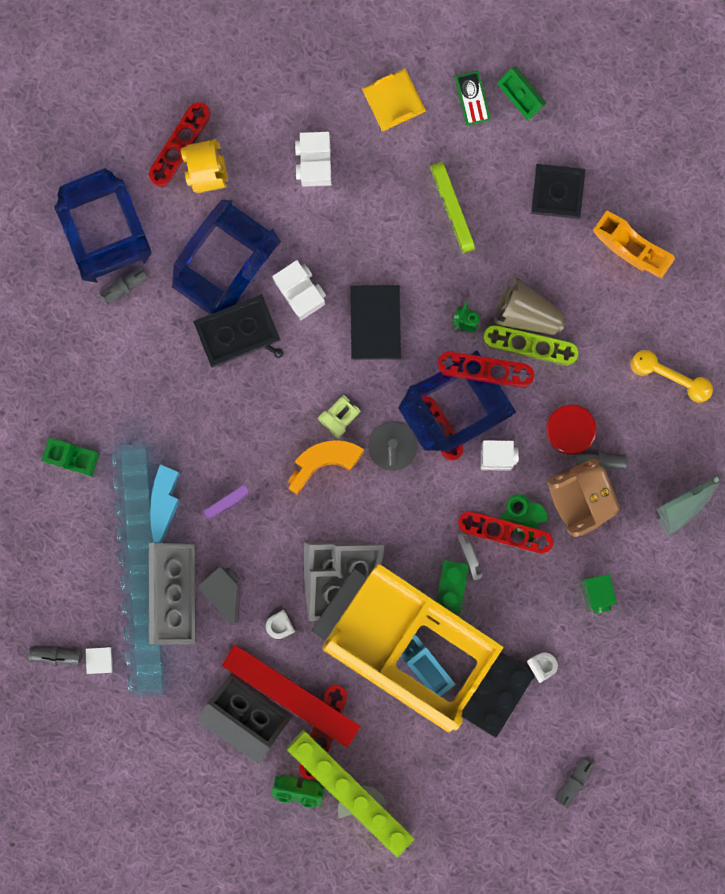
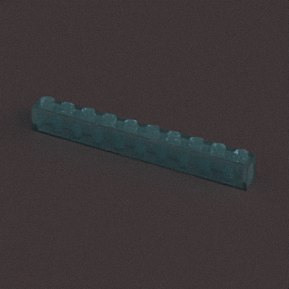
[112,443,165,697]

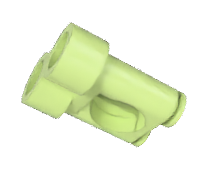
[317,395,361,438]

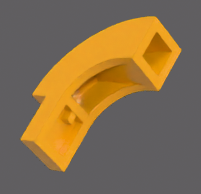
[593,210,675,279]
[288,441,364,496]

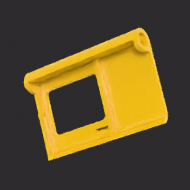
[322,564,504,732]

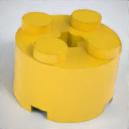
[181,139,228,193]

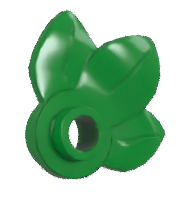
[499,494,548,542]

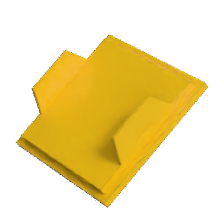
[362,68,426,132]

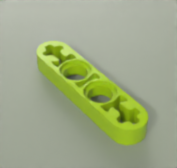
[430,161,475,254]
[483,325,578,366]

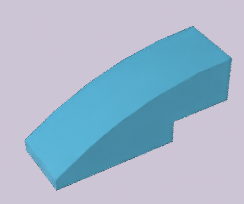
[150,465,181,543]
[401,634,456,696]

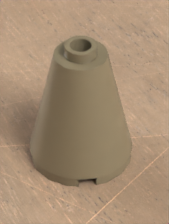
[494,278,566,335]

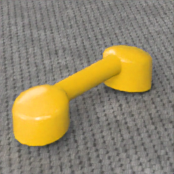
[630,350,713,403]

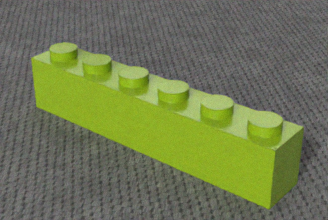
[286,730,415,858]

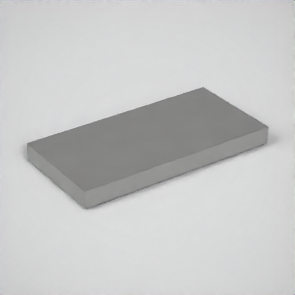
[149,543,195,645]

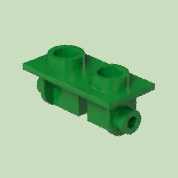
[452,301,480,332]
[272,774,325,808]

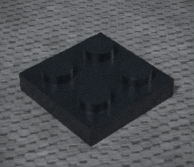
[531,164,585,219]

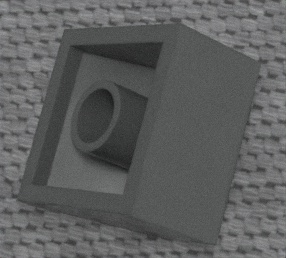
[198,566,241,625]

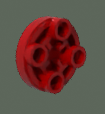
[546,405,597,455]

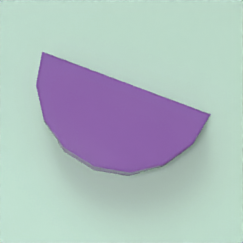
[203,485,249,519]

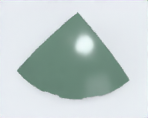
[657,476,721,537]

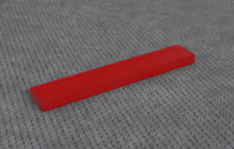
[221,645,362,748]

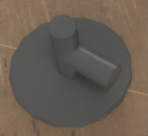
[368,422,418,471]

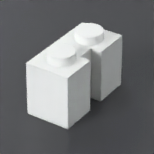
[295,132,331,186]
[272,260,326,321]
[481,441,518,471]

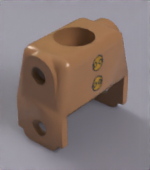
[546,459,620,537]

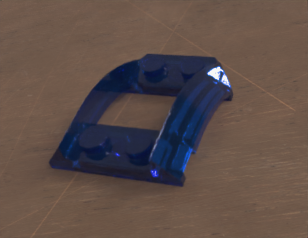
[54,168,152,283]
[172,200,281,314]
[398,350,517,451]

